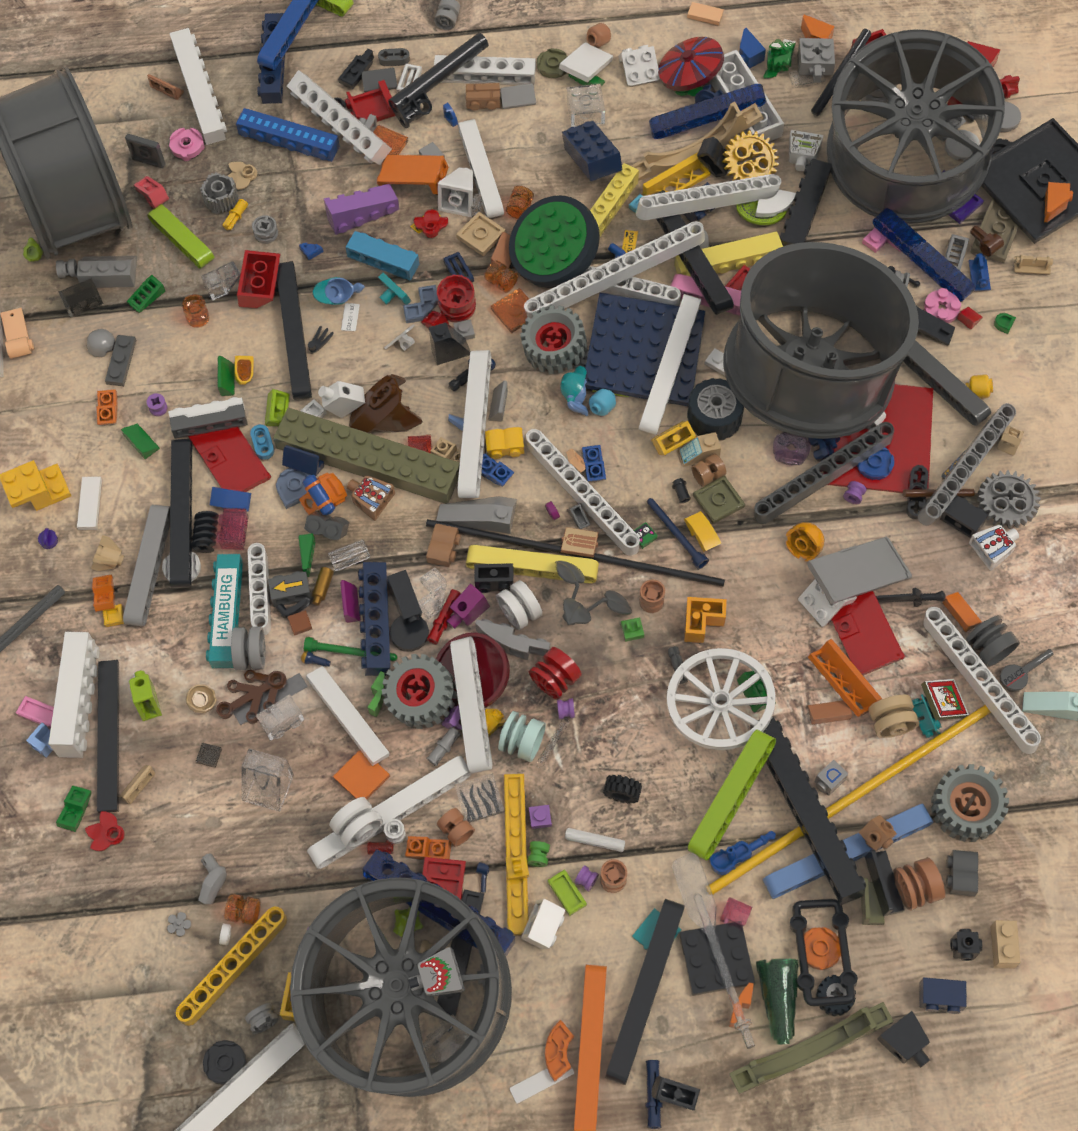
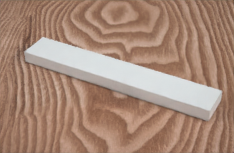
[306,666,389,766]

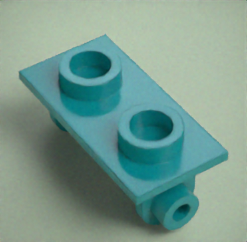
[912,694,942,738]

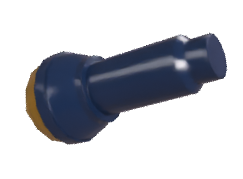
[301,651,331,667]

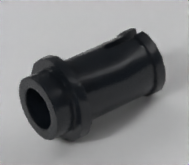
[672,478,691,503]

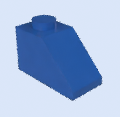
[739,28,766,69]

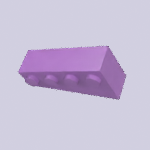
[324,184,399,235]

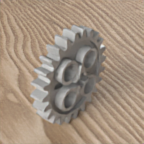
[977,470,1041,529]

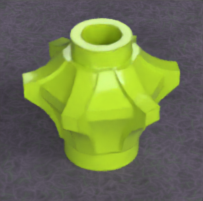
[393,906,424,937]

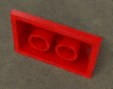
[237,250,281,308]

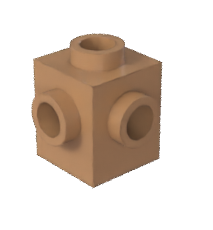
[859,815,897,851]

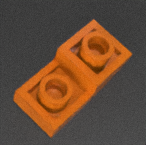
[96,389,117,425]
[405,836,451,860]

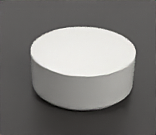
[219,923,232,945]

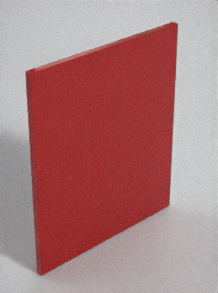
[823,384,934,493]

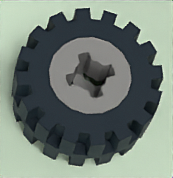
[816,975,856,1016]

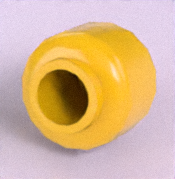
[966,374,993,399]

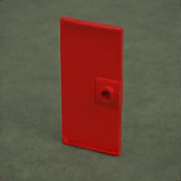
[188,427,271,492]
[831,591,905,676]

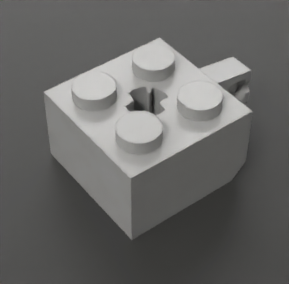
[797,38,835,83]

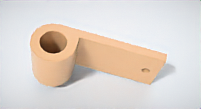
[0,308,35,359]

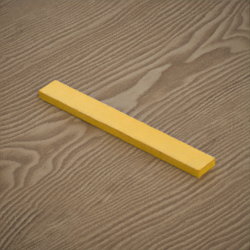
[504,774,528,936]

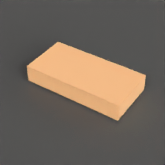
[687,2,724,26]

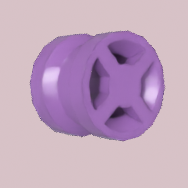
[147,393,168,416]
[843,481,867,504]
[557,698,575,719]
[574,865,599,892]

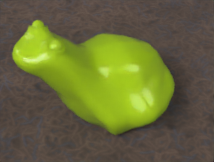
[23,238,43,262]

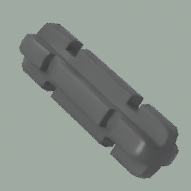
[668,646,688,684]

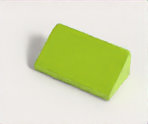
[264,389,290,427]

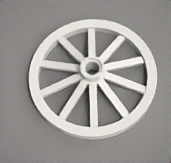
[667,648,775,750]

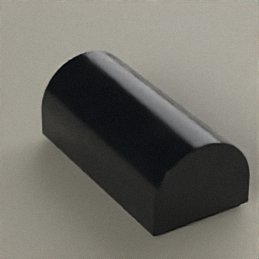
[652,1076,701,1111]

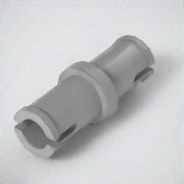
[426,727,461,766]

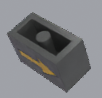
[268,571,312,607]

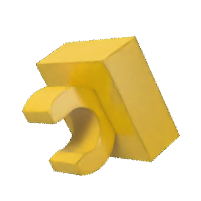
[506,855,529,881]

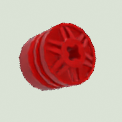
[437,275,476,322]
[528,647,582,700]

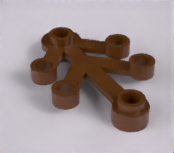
[216,670,287,724]

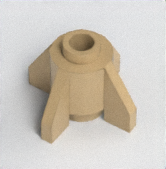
[91,535,124,571]

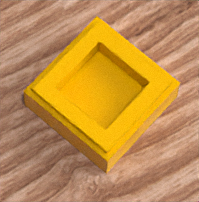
[103,604,124,627]

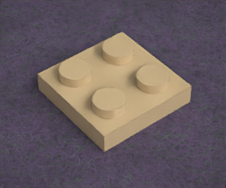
[456,212,506,256]

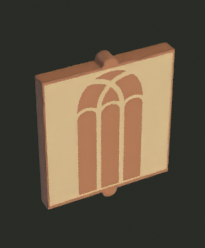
[561,527,599,558]

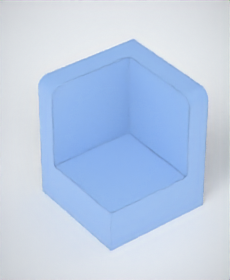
[26,723,53,758]

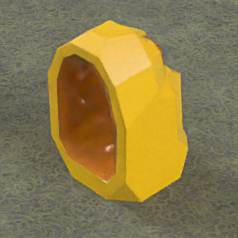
[234,356,254,385]

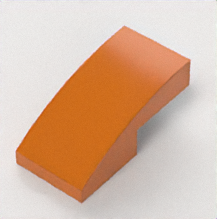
[92,574,115,612]
[729,983,754,1028]

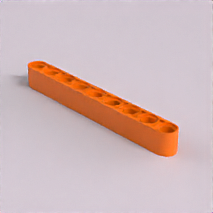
[574,964,607,1131]

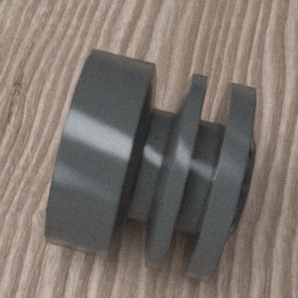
[966,615,1020,667]

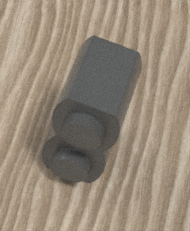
[304,511,349,540]
[946,850,978,896]

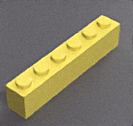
[674,231,783,277]

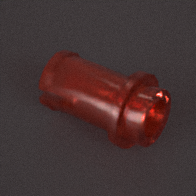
[367,840,394,856]

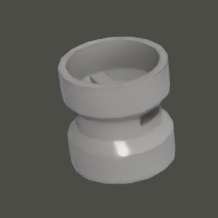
[56,259,77,278]

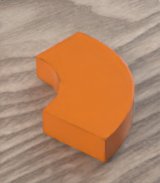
[545,1020,574,1082]

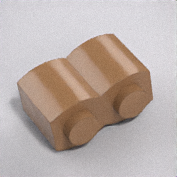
[426,523,461,567]

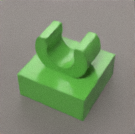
[621,617,644,642]

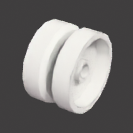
[496,580,542,630]
[329,797,383,849]

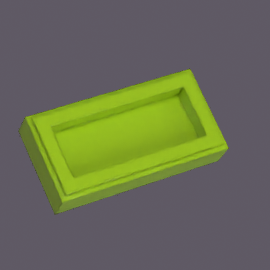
[547,870,587,916]

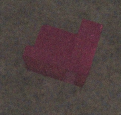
[720,897,752,926]

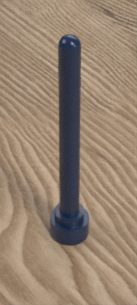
[647,498,709,570]

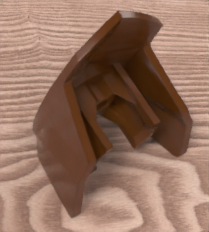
[349,374,423,433]

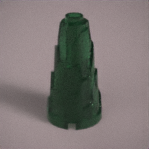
[756,959,799,1045]

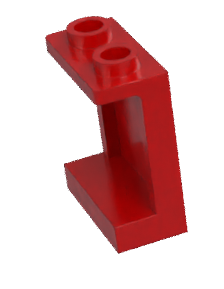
[345,80,396,122]

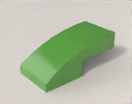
[368,671,386,717]

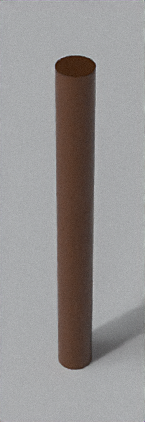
[903,489,975,497]

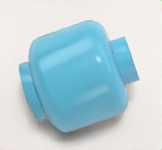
[589,389,616,416]

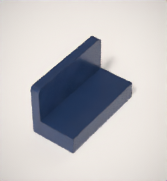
[282,445,324,476]

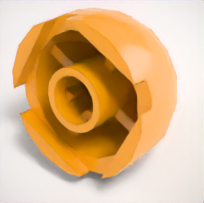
[786,522,825,562]

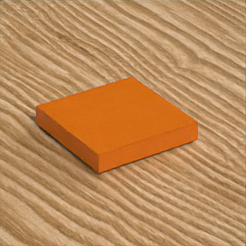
[333,750,390,799]

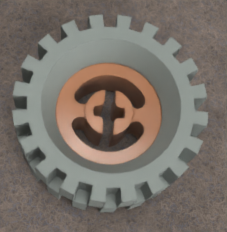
[931,764,1009,842]

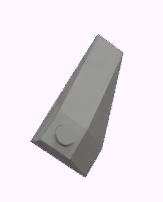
[436,496,517,534]

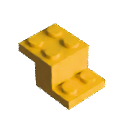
[0,460,71,511]

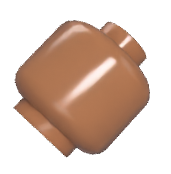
[587,23,611,48]

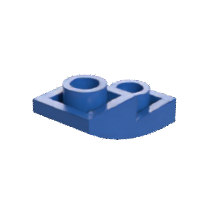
[582,445,606,482]
[481,453,514,487]
[210,487,251,512]

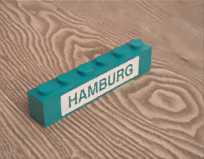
[206,554,243,668]

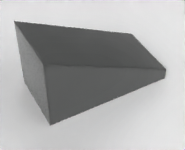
[567,504,590,529]

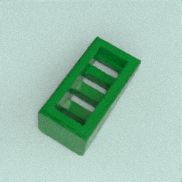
[127,275,166,313]
[298,533,316,577]

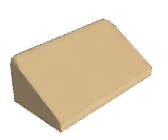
[119,765,155,805]

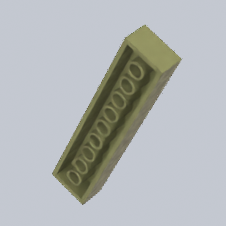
[273,407,460,504]

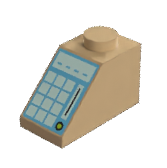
[679,432,721,467]

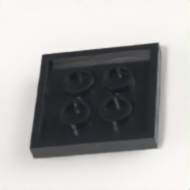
[679,921,755,996]

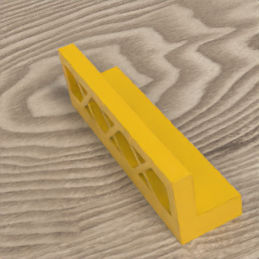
[642,152,711,196]

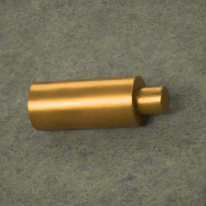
[311,567,334,606]

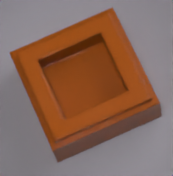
[287,610,312,636]

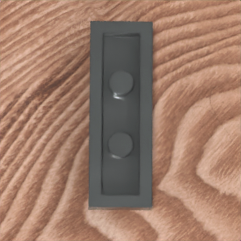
[105,335,137,387]

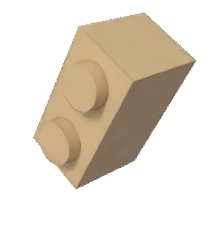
[990,920,1021,969]

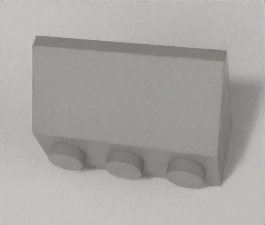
[77,256,137,288]

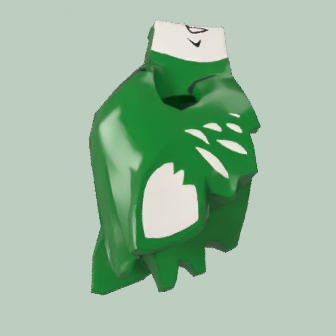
[763,39,796,79]

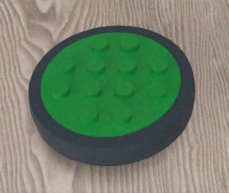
[509,195,600,288]

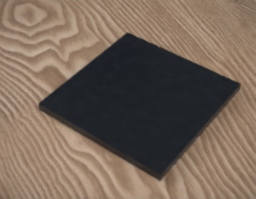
[981,118,1078,244]

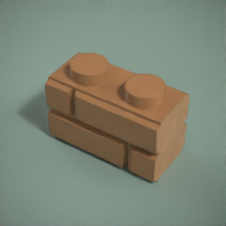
[466,83,500,110]

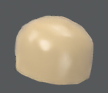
[186,684,217,714]

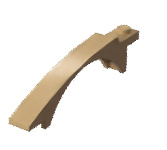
[631,102,764,181]

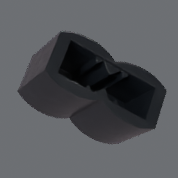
[697,137,729,178]

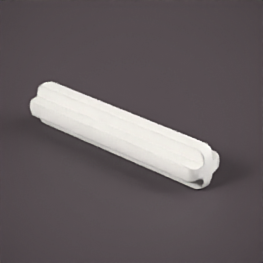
[565,828,625,852]

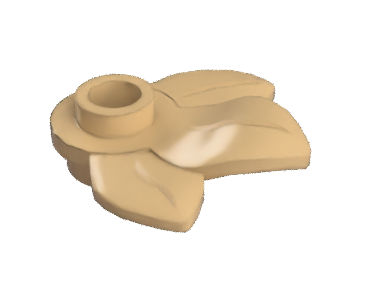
[228,162,258,190]

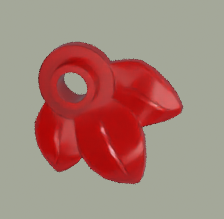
[414,209,448,238]
[85,811,125,851]

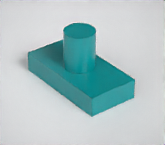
[378,273,411,305]

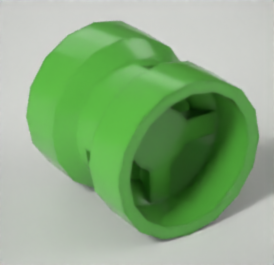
[527,841,550,867]

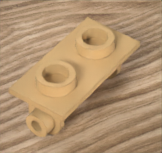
[1014,255,1053,275]

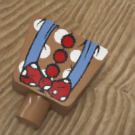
[347,476,395,521]

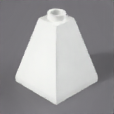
[438,167,473,217]

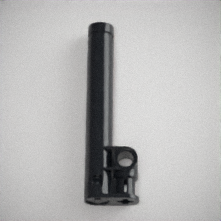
[388,33,489,128]

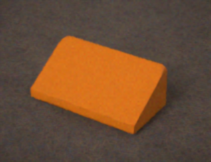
[942,592,982,632]

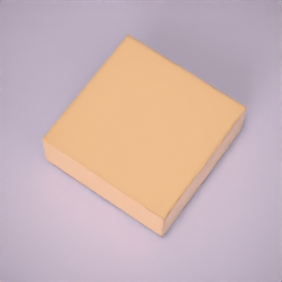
[566,449,586,473]

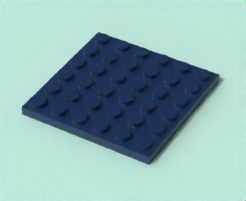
[585,292,706,407]

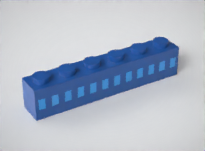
[236,108,340,162]

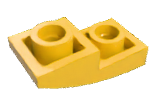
[684,511,721,552]

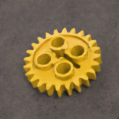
[723,130,779,181]

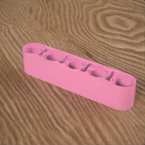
[670,274,741,316]

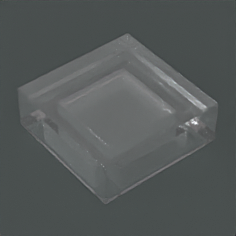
[471,193,482,218]

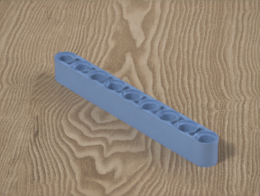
[762,804,934,899]

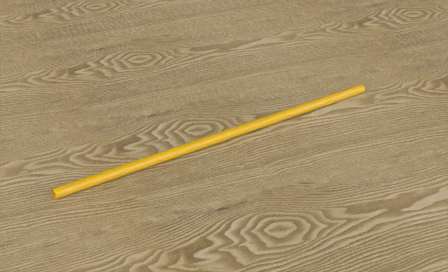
[705,705,991,896]

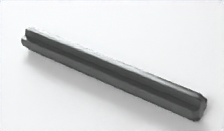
[0,585,65,652]

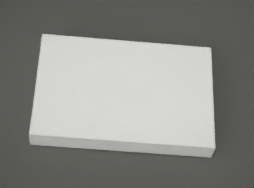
[559,42,613,82]

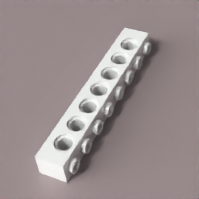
[287,70,392,165]

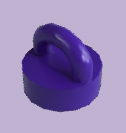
[38,528,58,549]

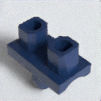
[808,437,840,462]

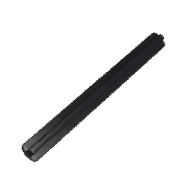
[811,28,871,116]

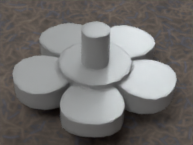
[167,912,191,936]

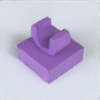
[442,706,462,730]

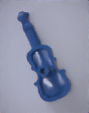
[710,831,776,875]

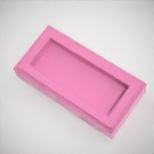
[16,696,54,728]

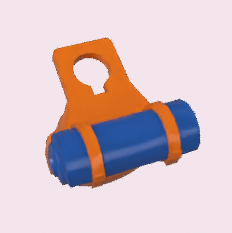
[299,472,348,515]

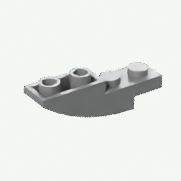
[475,619,551,660]

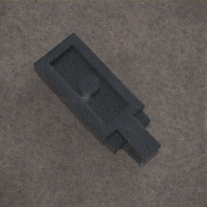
[338,49,374,89]

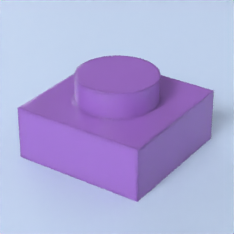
[529,805,552,829]

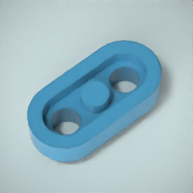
[250,424,274,460]

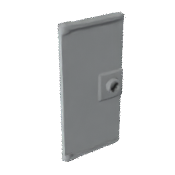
[807,536,912,604]

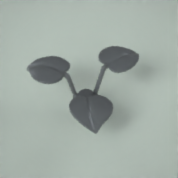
[555,561,632,625]

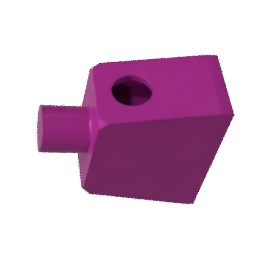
[447,583,490,629]

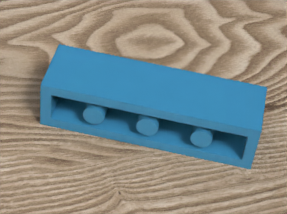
[345,231,420,281]

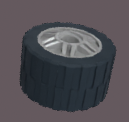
[687,378,744,440]

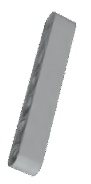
[123,504,170,627]

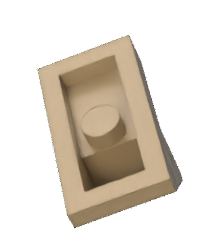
[997,426,1024,455]

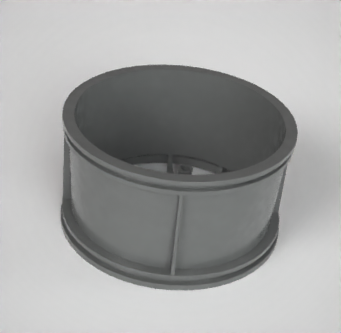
[827,29,1005,224]
[0,66,133,260]
[723,242,919,439]
[290,878,512,1097]

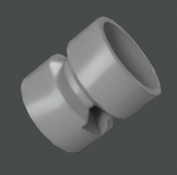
[434,0,460,30]

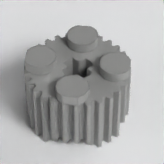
[200,172,238,214]

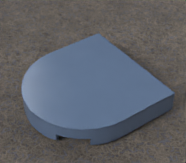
[276,468,310,509]

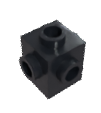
[950,929,983,961]

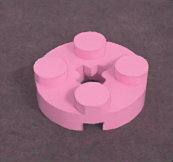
[169,128,205,161]
[924,288,961,323]

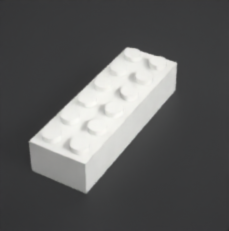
[710,50,784,148]
[49,632,100,758]

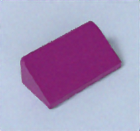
[340,580,361,623]

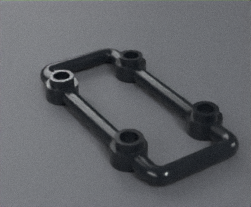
[790,899,858,1007]

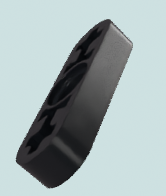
[906,465,928,519]

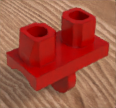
[999,75,1020,99]

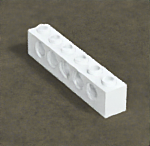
[434,55,536,86]

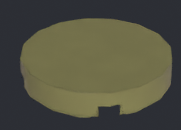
[537,48,568,78]

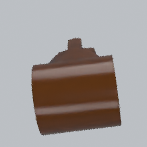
[970,226,1004,257]

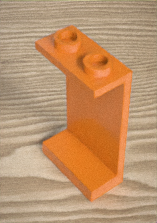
[377,155,449,194]

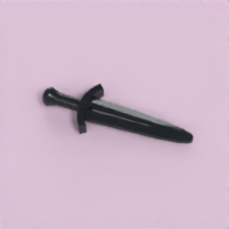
[876,588,946,607]

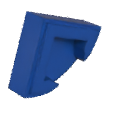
[443,102,458,127]
[299,243,323,260]

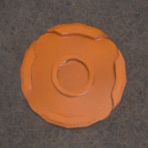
[804,927,841,970]

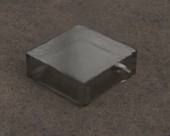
[196,743,222,768]

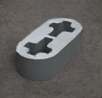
[378,48,410,66]

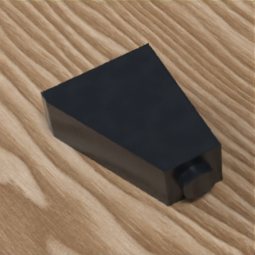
[429,322,471,365]
[387,570,422,624]

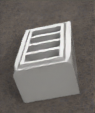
[942,234,969,272]

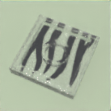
[454,773,505,823]

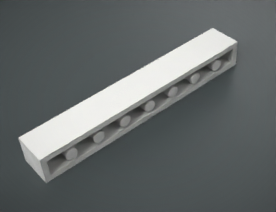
[169,28,227,145]

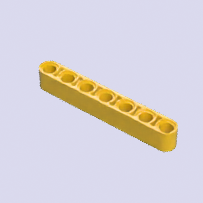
[176,906,287,1026]

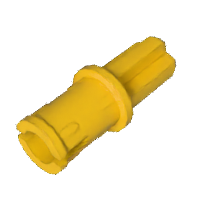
[223,199,248,230]

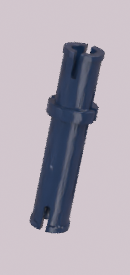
[645,1060,663,1129]

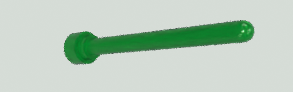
[304,637,397,661]

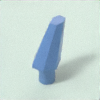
[448,414,464,431]

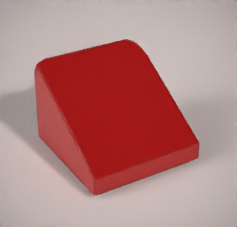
[957,307,983,329]
[421,311,449,329]

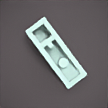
[1022,691,1078,721]

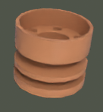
[893,857,945,911]

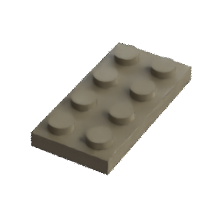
[970,197,1019,263]

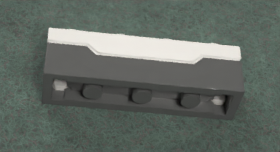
[168,397,248,439]

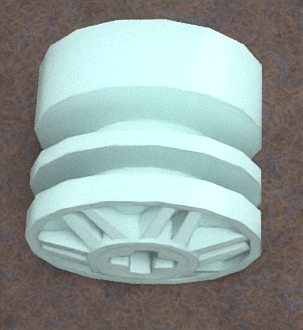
[498,711,546,762]

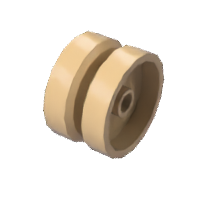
[868,694,920,738]

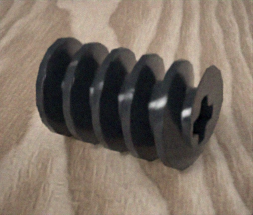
[191,511,219,553]

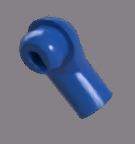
[608,243,626,258]

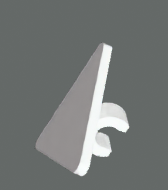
[384,324,415,351]

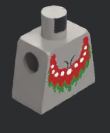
[408,947,465,996]

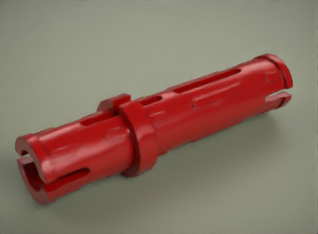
[427,589,461,645]

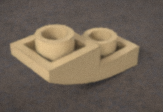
[430,437,461,462]

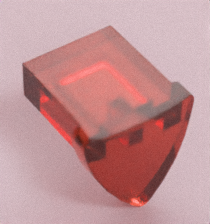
[408,434,432,453]

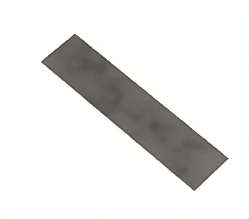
[233,673,308,725]

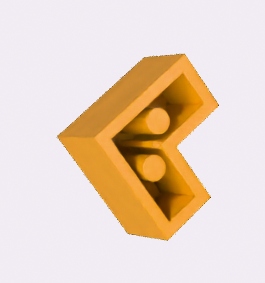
[684,597,727,643]

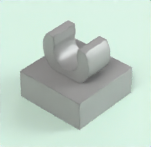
[359,114,378,133]

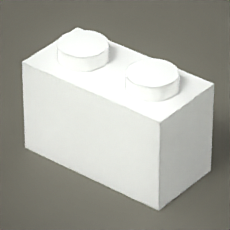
[521,899,565,949]

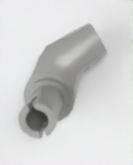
[199,853,227,904]

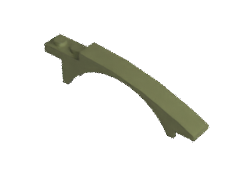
[729,1002,894,1094]

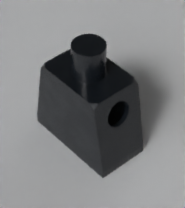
[877,1011,930,1068]

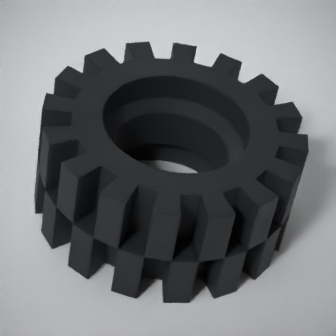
[603,775,642,804]

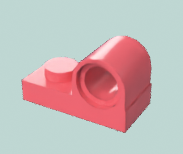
[133,176,169,209]

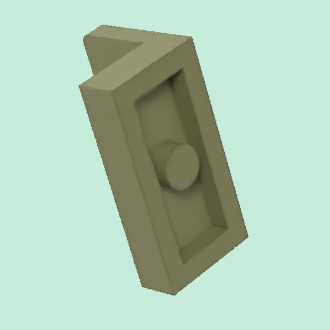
[861,878,885,925]

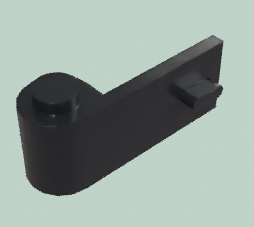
[916,305,955,346]

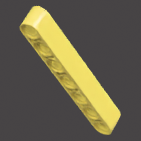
[466,545,599,583]

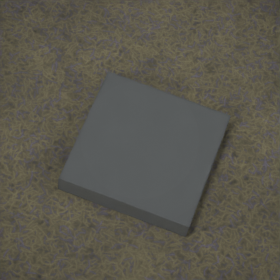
[125,133,166,168]

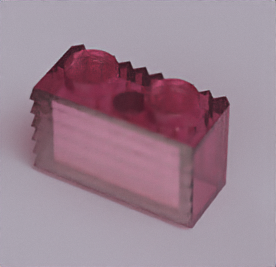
[216,508,249,550]

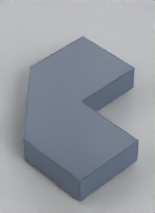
[403,285,438,323]

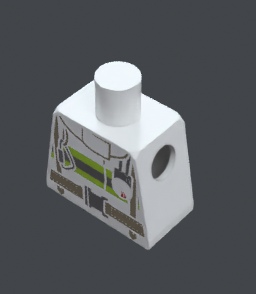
[789,130,823,171]

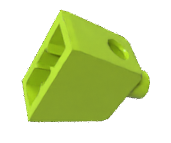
[129,670,162,721]

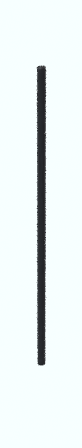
[426,519,725,587]

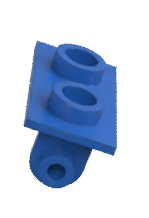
[969,253,991,291]

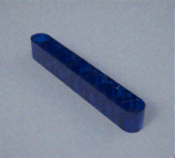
[649,84,766,139]
[872,208,975,302]

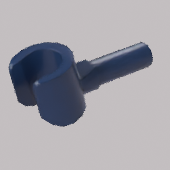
[476,862,489,893]

